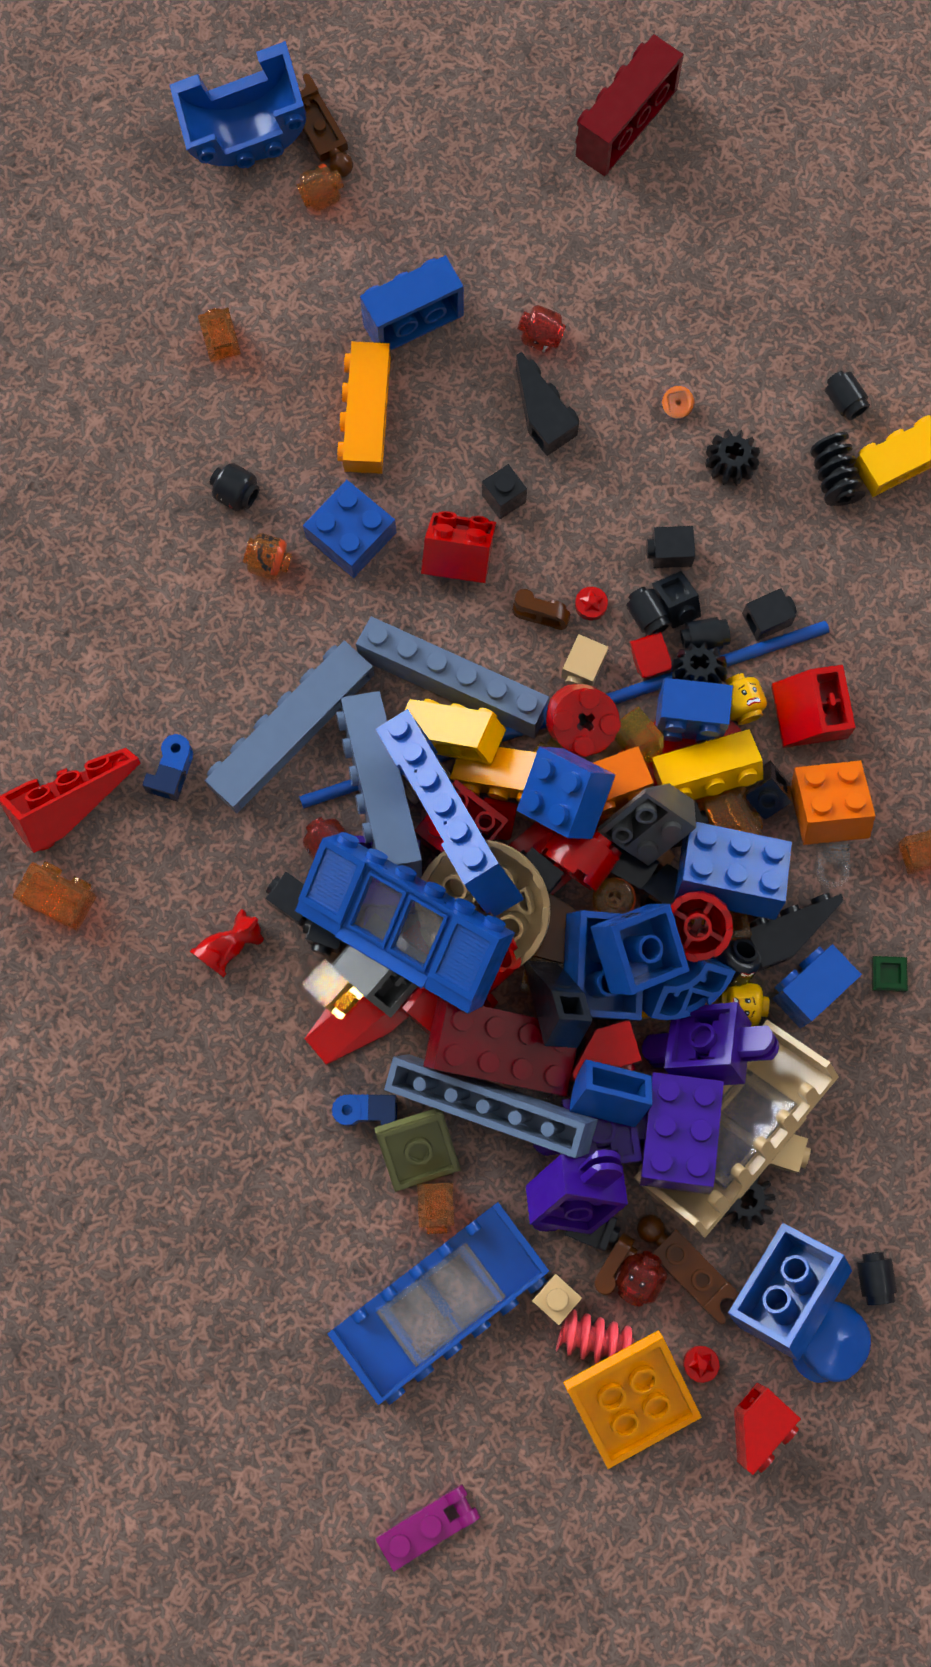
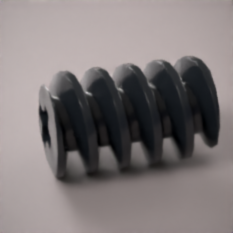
[810,432,866,506]

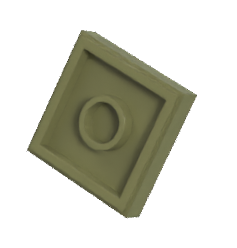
[374,1108,461,1192]

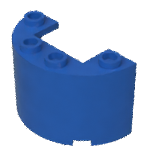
[169,41,306,168]

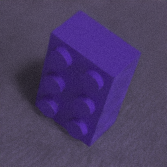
[640,1072,724,1195]

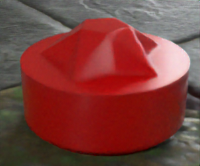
[575,587,608,621]
[683,1345,720,1383]

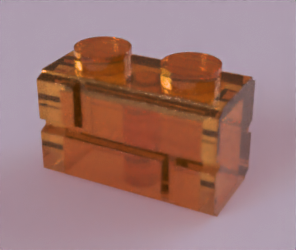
[695,786,763,835]
[13,861,97,932]

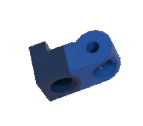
[142,734,193,802]
[332,1095,397,1127]

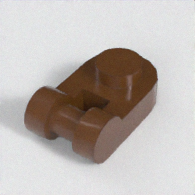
[512,589,571,630]
[594,1233,638,1295]

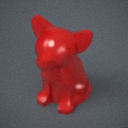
[190,909,264,978]

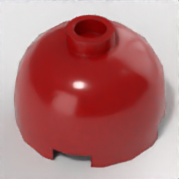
[671,891,733,962]

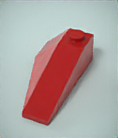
[0,748,141,853]

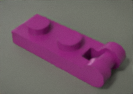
[375,1484,481,1572]

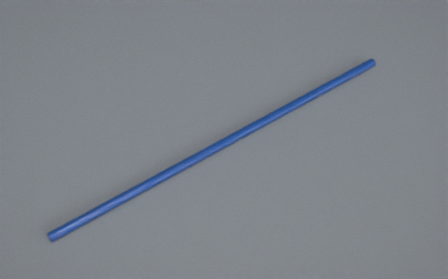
[299,621,829,809]

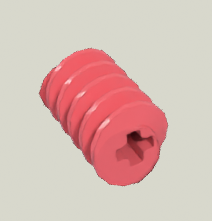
[556,1309,634,1364]

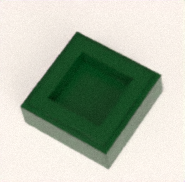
[872,956,908,992]

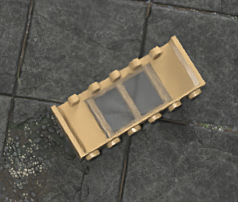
[634,1020,839,1238]

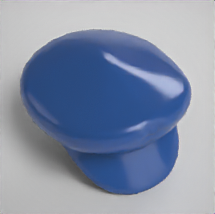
[792,1301,871,1383]

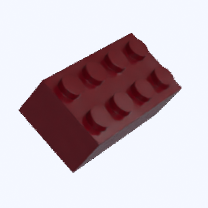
[575,34,684,176]
[423,997,576,1097]

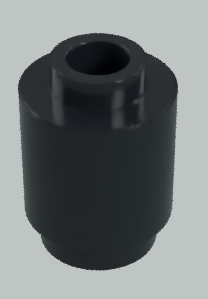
[825,371,870,420]
[626,587,671,636]
[680,617,731,650]
[856,1252,897,1305]

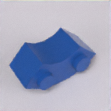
[642,957,736,1020]

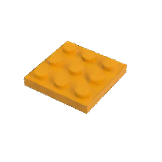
[563,1330,702,1469]

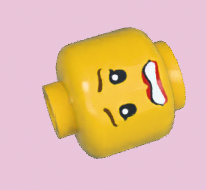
[725,673,767,725]
[719,983,770,1026]

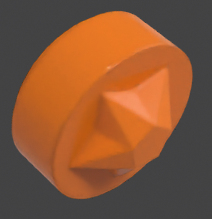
[662,386,695,419]

